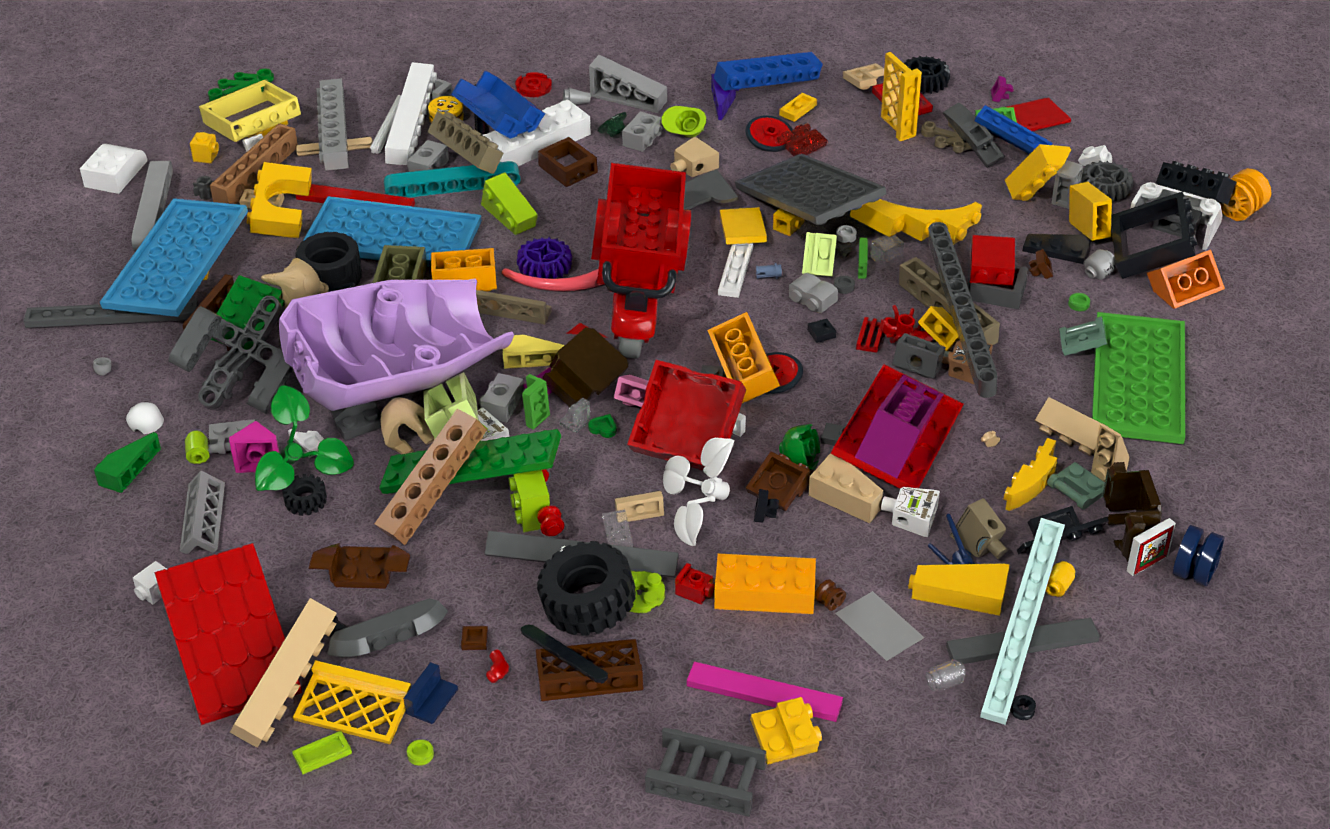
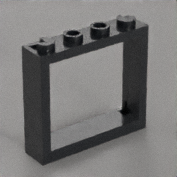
[1111,191,1198,279]

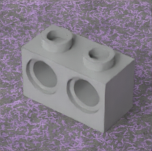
[622,111,662,152]
[1051,160,1083,209]

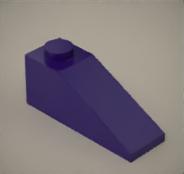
[711,74,739,120]

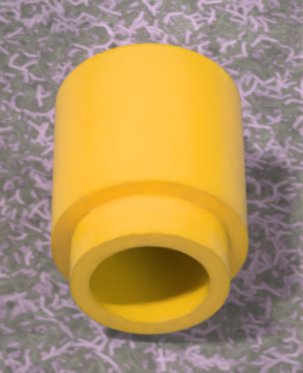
[1046,561,1075,597]

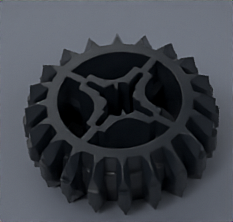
[902,55,950,94]

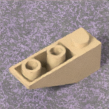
[1091,423,1129,482]

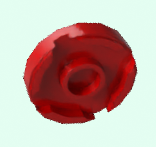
[515,72,552,97]

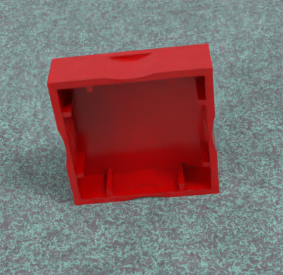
[627,360,746,470]

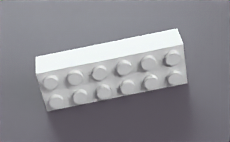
[483,99,591,166]

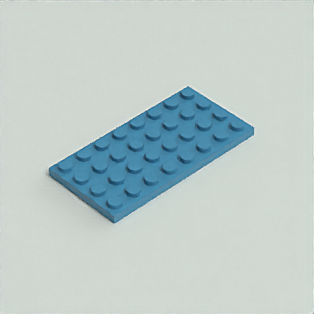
[304,196,482,267]
[100,199,248,317]

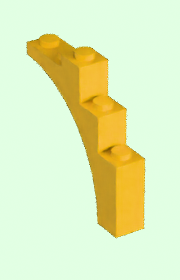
[850,199,982,245]

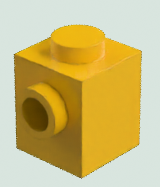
[190,132,219,164]
[773,208,805,236]

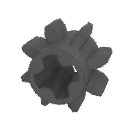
[193,176,215,200]

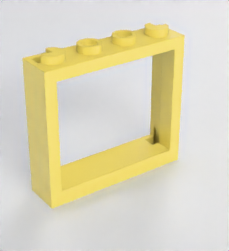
[199,80,301,142]

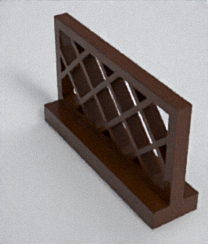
[535,639,643,701]

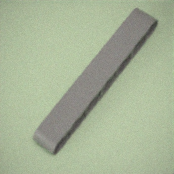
[132,160,173,251]

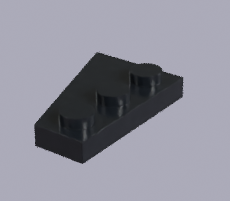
[1022,234,1092,264]

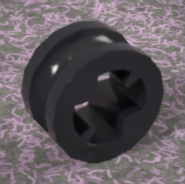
[1011,695,1036,721]

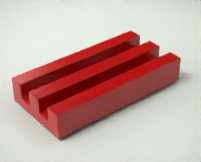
[856,317,883,353]

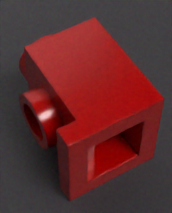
[675,563,715,605]

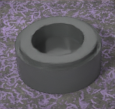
[834,276,855,294]

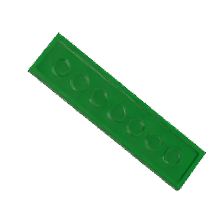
[379,429,561,494]

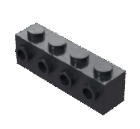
[1155,161,1236,205]

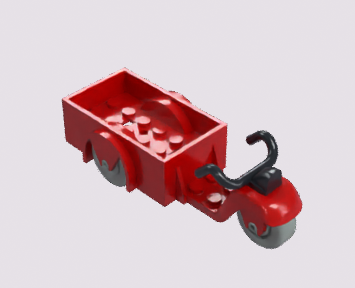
[591,163,691,359]

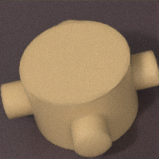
[981,431,1000,447]

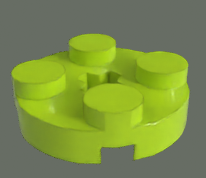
[630,571,665,613]

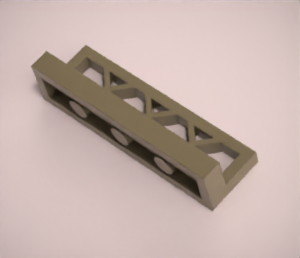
[476,290,552,325]

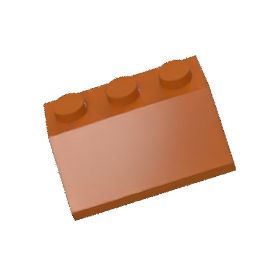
[1147,249,1225,309]

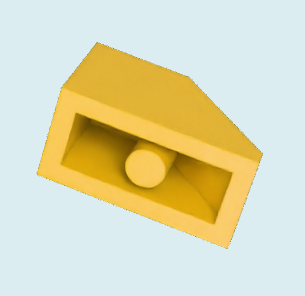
[918,306,959,351]

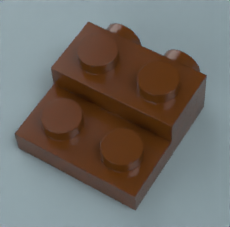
[746,451,811,512]

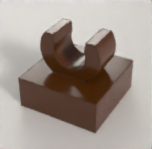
[1029,249,1053,279]

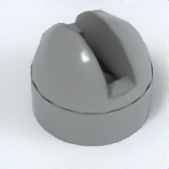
[93,357,111,376]

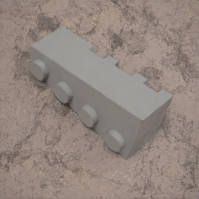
[589,55,667,113]

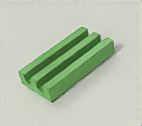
[858,237,868,279]

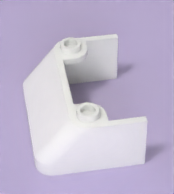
[1130,182,1222,250]

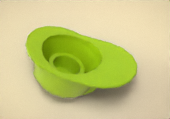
[662,106,706,138]

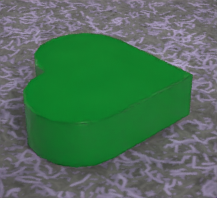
[588,414,617,438]

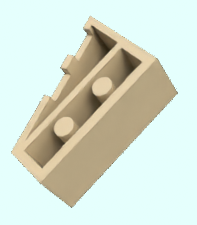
[809,454,883,523]

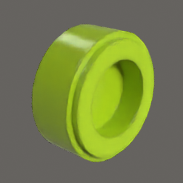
[407,740,434,766]

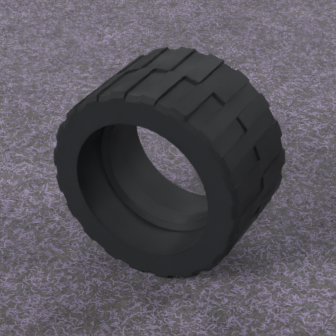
[295,232,362,291]

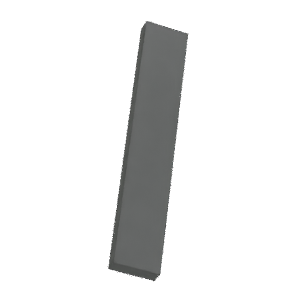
[946,617,1100,666]

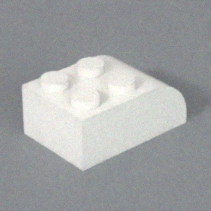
[80,144,147,194]

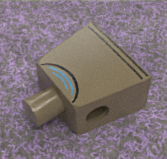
[950,498,1008,559]

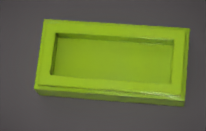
[292,731,352,774]

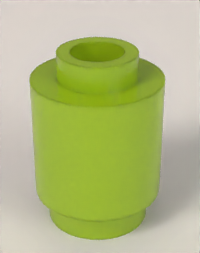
[185,431,209,464]

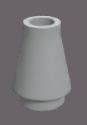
[563,88,591,105]

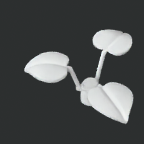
[663,438,734,546]

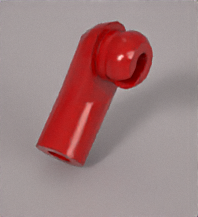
[486,650,509,683]

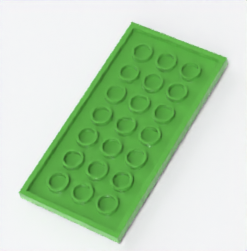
[1092,312,1185,444]

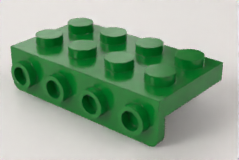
[211,275,284,350]

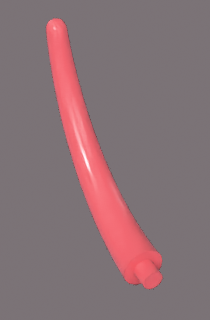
[502,268,603,292]

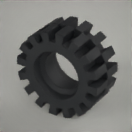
[282,474,327,516]

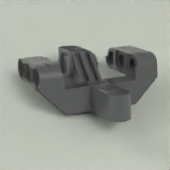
[168,296,294,414]

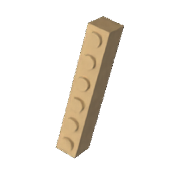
[230,598,337,747]

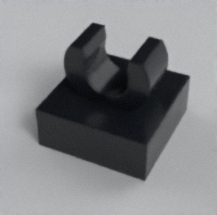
[754,489,779,523]

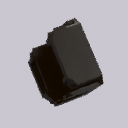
[542,327,629,411]
[1103,462,1162,562]

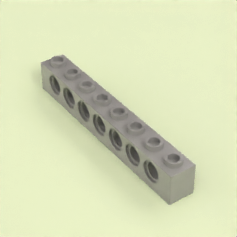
[316,78,349,171]

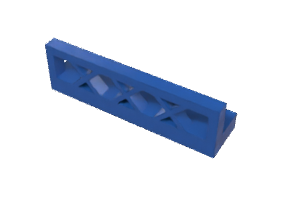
[975,105,1053,155]

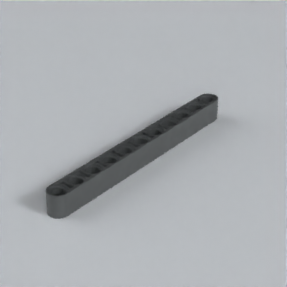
[928,222,997,398]

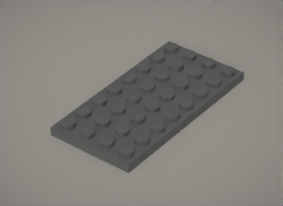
[735,154,887,225]

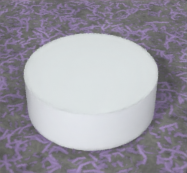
[836,225,857,243]

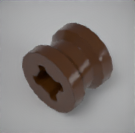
[815,579,846,611]

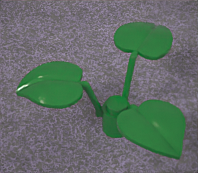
[255,386,354,491]

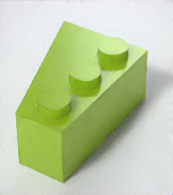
[481,172,538,235]

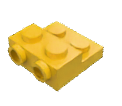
[750,697,822,764]

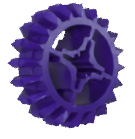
[517,237,572,279]

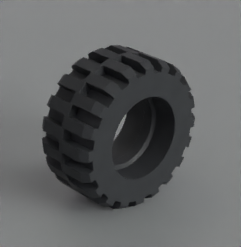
[537,541,636,636]

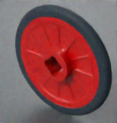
[745,115,795,152]
[766,352,803,394]

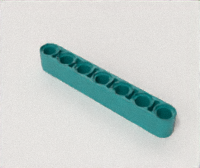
[384,161,521,198]

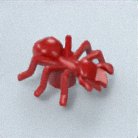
[882,305,934,344]

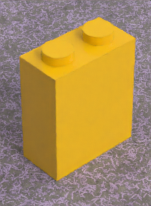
[1069,182,1112,241]

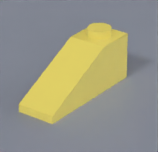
[503,335,564,369]

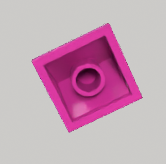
[229,421,279,473]

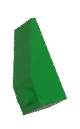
[94,432,161,493]

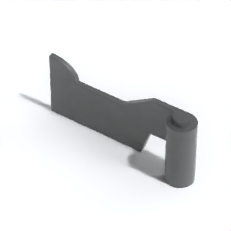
[640,169,738,216]

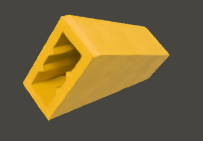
[908,564,1010,616]

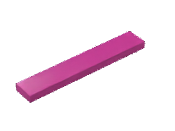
[687,662,843,722]

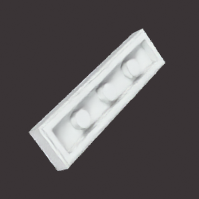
[718,243,753,298]

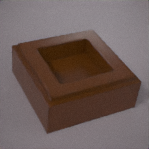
[461,626,488,650]

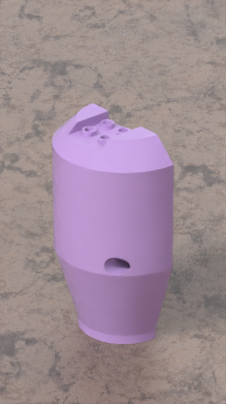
[279,278,514,411]

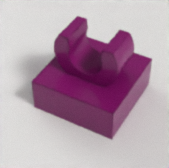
[991,76,1014,102]

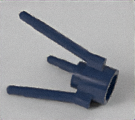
[928,514,975,565]

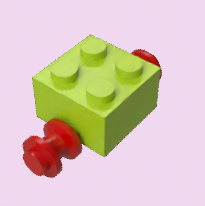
[508,469,565,536]

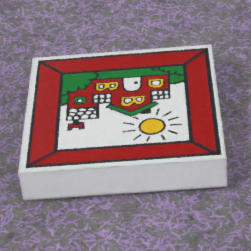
[1127,518,1176,576]

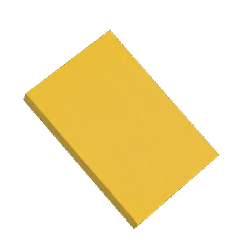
[720,207,767,245]

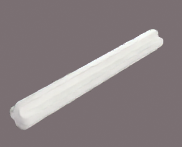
[370,95,401,154]

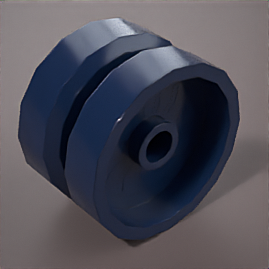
[1173,525,1225,586]

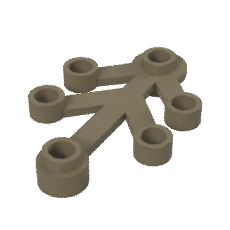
[921,121,972,153]

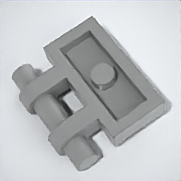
[208,419,255,455]

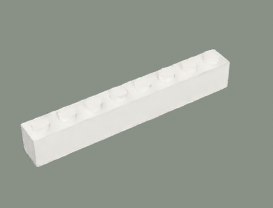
[385,62,437,165]

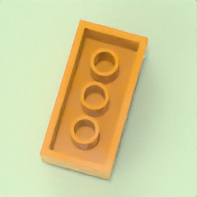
[707,312,780,403]
[714,554,816,614]

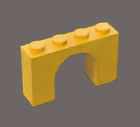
[247,162,312,238]

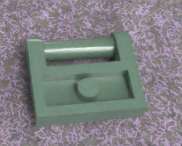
[1059,316,1107,356]
[1047,462,1105,510]

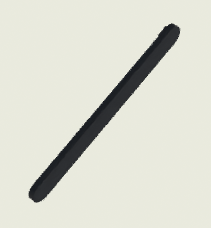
[521,624,608,684]

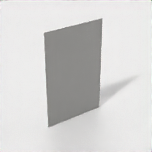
[835,591,924,661]

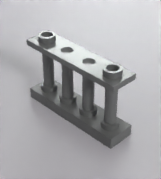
[645,727,766,817]

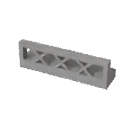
[180,471,225,554]

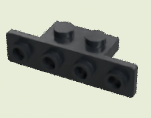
[1017,506,1109,555]

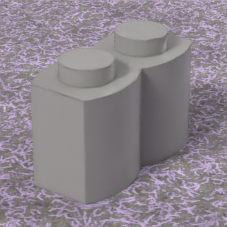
[789,273,838,313]

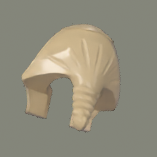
[261,258,329,309]
[381,397,435,454]

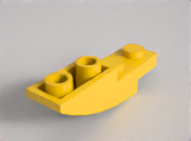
[1003,438,1058,511]

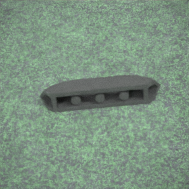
[328,598,448,657]

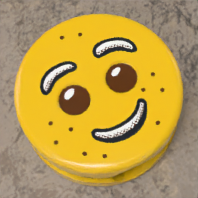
[428,96,464,123]

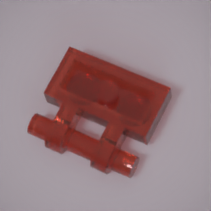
[777,123,828,156]

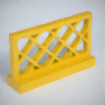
[881,52,922,141]
[293,660,411,744]

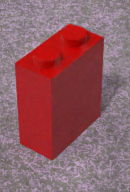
[970,235,1015,286]

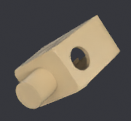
[670,137,719,177]

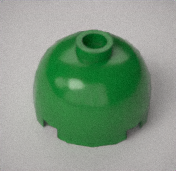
[779,424,821,470]

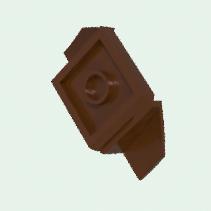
[309,543,410,589]

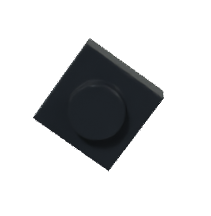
[807,318,836,343]

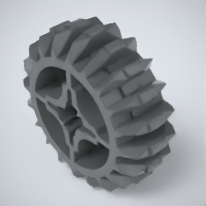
[1081,160,1133,203]

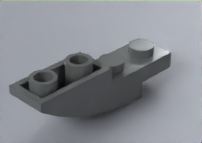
[943,103,1004,168]

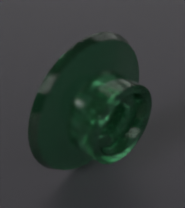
[598,112,627,137]

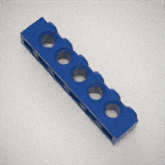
[714,52,823,91]

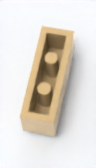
[1035,397,1101,456]

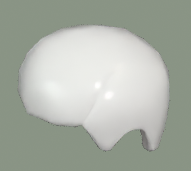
[126,402,164,434]

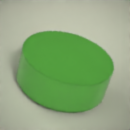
[1068,293,1090,311]

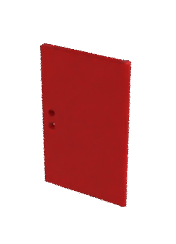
[998,97,1071,138]

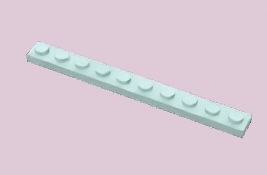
[980,518,1065,725]

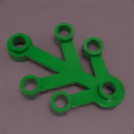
[208,68,274,101]

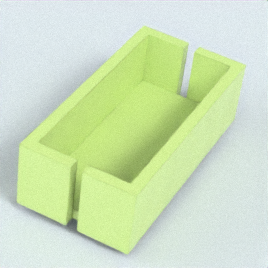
[423,372,479,439]

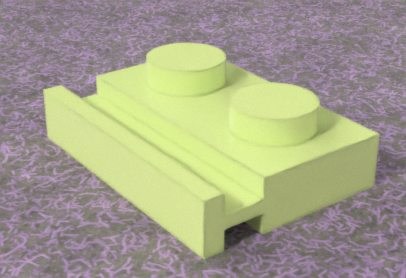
[802,232,837,277]

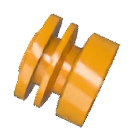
[1219,168,1271,221]

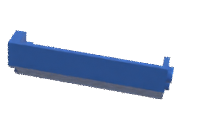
[452,71,545,139]

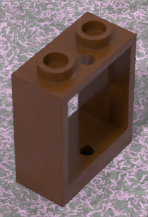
[538,137,598,187]

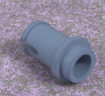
[756,263,782,279]

